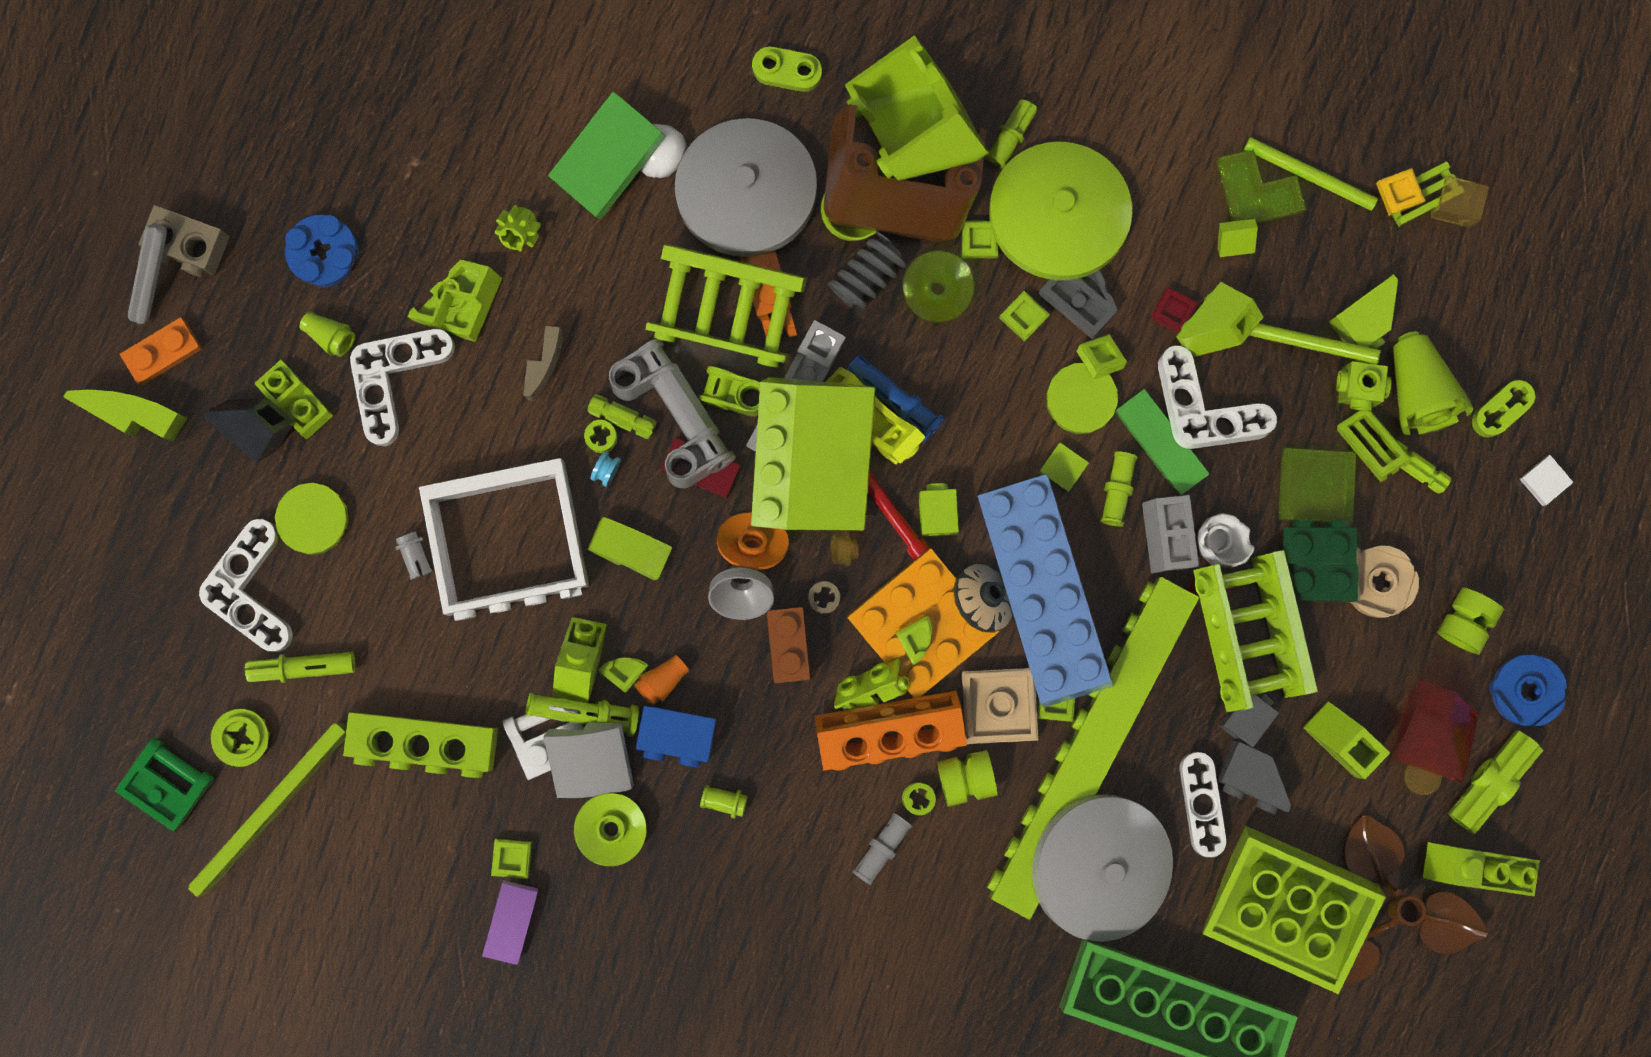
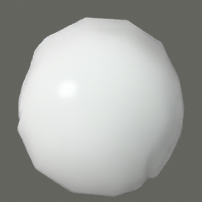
[640,124,688,178]
[1197,513,1255,569]

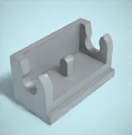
[1142,495,1199,574]

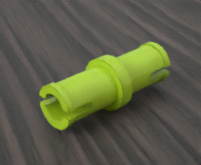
[1100,451,1137,527]

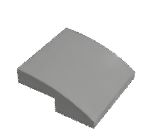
[543,722,634,798]

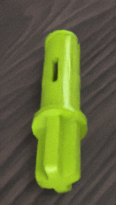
[245,652,356,683]

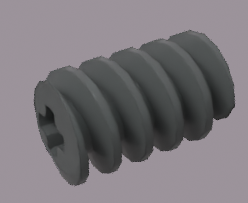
[828,232,906,309]

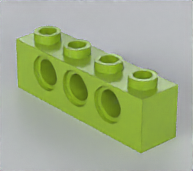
[343,712,498,778]

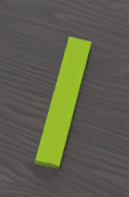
[188,723,347,897]

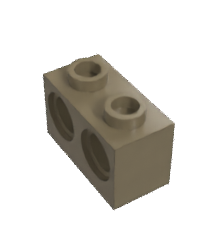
[138,205,230,277]

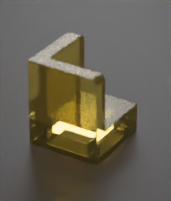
[1430,176,1489,228]

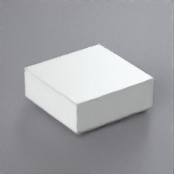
[1520,455,1573,506]

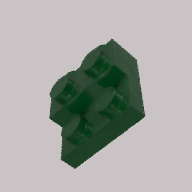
[1283,520,1361,602]

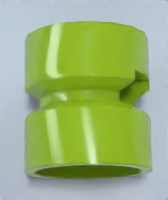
[1437,588,1504,655]
[937,750,998,807]

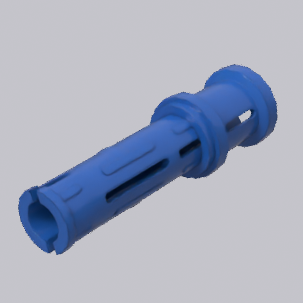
[846,354,945,443]

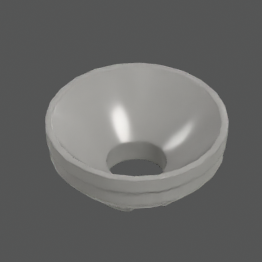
[708,566,774,620]

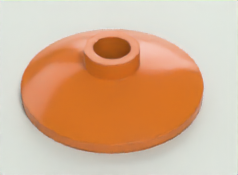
[717,512,789,570]

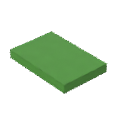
[548,92,667,220]

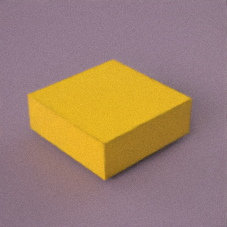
[1376,168,1425,216]

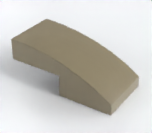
[523,326,564,401]

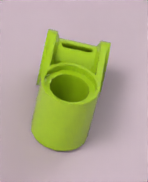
[698,366,760,417]

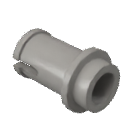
[395,532,432,580]

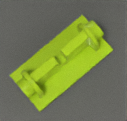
[834,658,910,710]

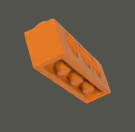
[814,691,967,771]

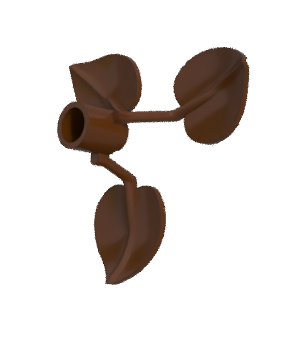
[1343,815,1488,986]

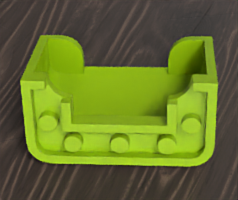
[845,35,989,181]

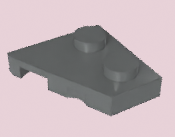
[1039,270,1118,340]

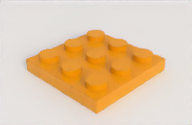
[847,548,999,698]

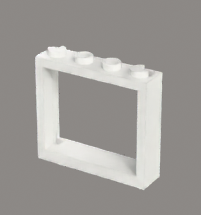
[419,458,589,621]

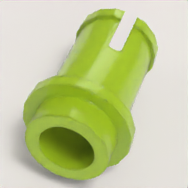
[700,785,748,819]

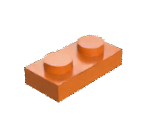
[120,317,202,386]

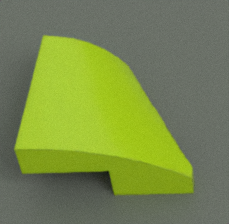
[407,260,502,342]

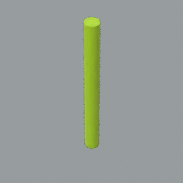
[1244,137,1378,211]
[1249,323,1381,364]

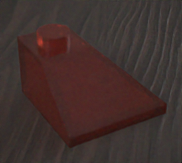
[1392,680,1478,783]

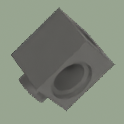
[1218,693,1279,748]

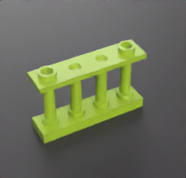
[645,245,808,367]
[1193,550,1318,712]

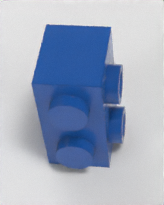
[636,706,717,768]

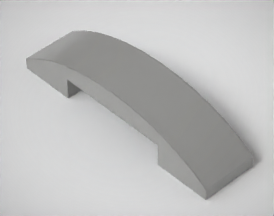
[746,320,846,451]

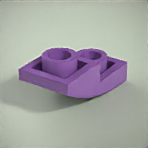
[482,880,538,965]

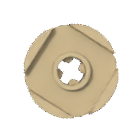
[1350,546,1419,618]

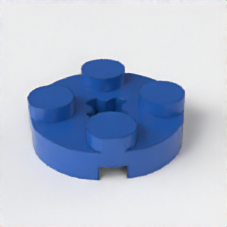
[285,215,359,287]
[1489,655,1567,726]

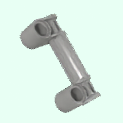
[609,339,736,488]

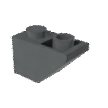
[1217,741,1291,815]

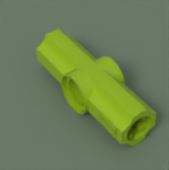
[1448,730,1543,834]

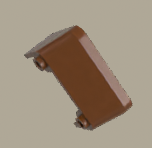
[824,104,987,242]

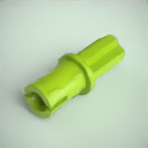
[985,99,1037,169]

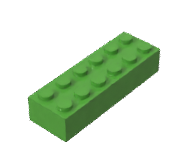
[1059,939,1298,1057]

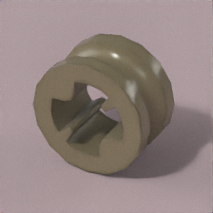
[808,581,840,614]

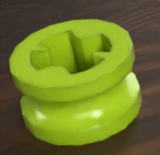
[584,420,618,453]
[902,782,936,815]

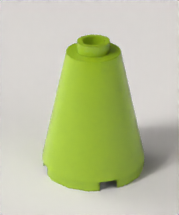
[1393,331,1473,435]

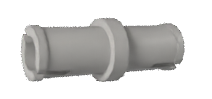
[852,813,912,886]

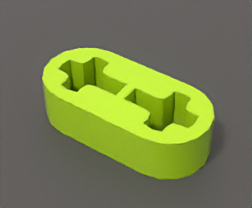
[1472,380,1535,437]

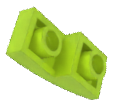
[255,360,333,439]
[587,517,672,580]

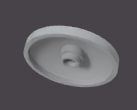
[675,118,817,257]
[1032,794,1173,942]

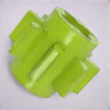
[495,205,541,252]

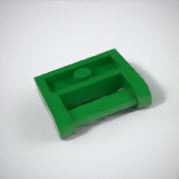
[115,737,215,832]

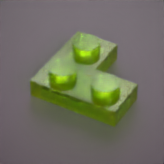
[1217,149,1306,223]

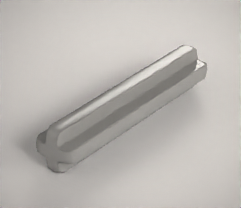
[127,223,167,324]

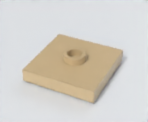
[962,668,1038,744]

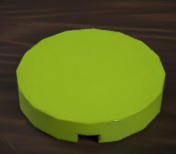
[1046,363,1118,434]
[275,483,349,555]

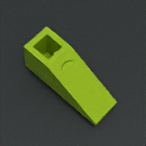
[1423,842,1540,896]

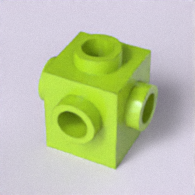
[1336,360,1391,411]

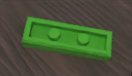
[1115,389,1209,496]

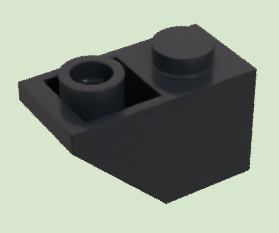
[203,398,295,463]

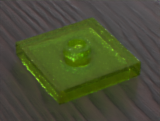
[1279,448,1356,524]

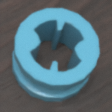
[590,451,621,487]

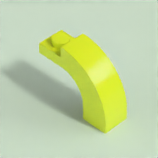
[826,367,926,464]

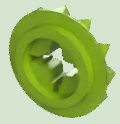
[211,709,270,767]

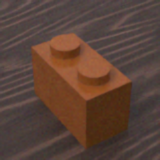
[767,607,811,684]

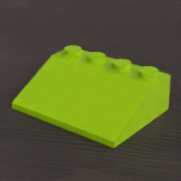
[751,377,876,531]
[1203,826,1386,994]

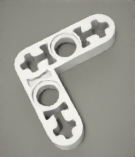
[350,329,455,446]
[1158,346,1277,449]
[199,519,293,652]

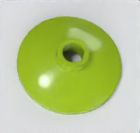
[574,793,647,866]

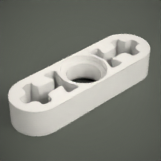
[1179,752,1226,857]

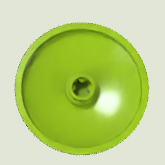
[989,142,1132,280]

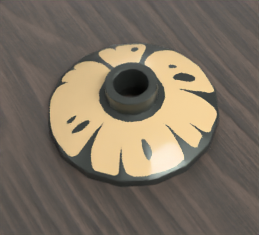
[953,564,1013,633]

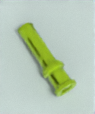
[526,693,639,737]

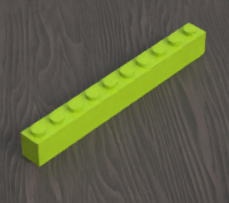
[987,577,1199,920]

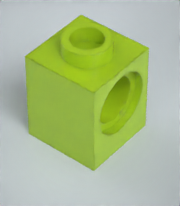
[919,483,959,537]

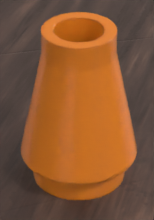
[634,655,689,707]

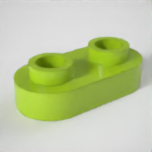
[752,47,822,92]

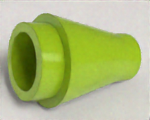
[299,311,355,357]

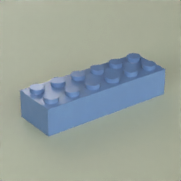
[978,474,1114,707]

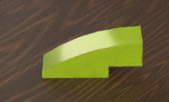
[63,389,188,442]

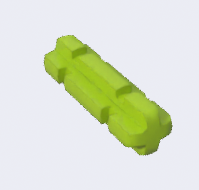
[587,394,657,439]
[1385,440,1451,494]

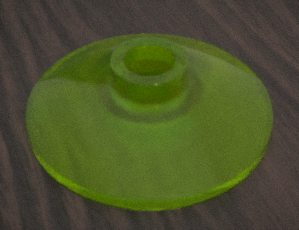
[903,251,974,322]

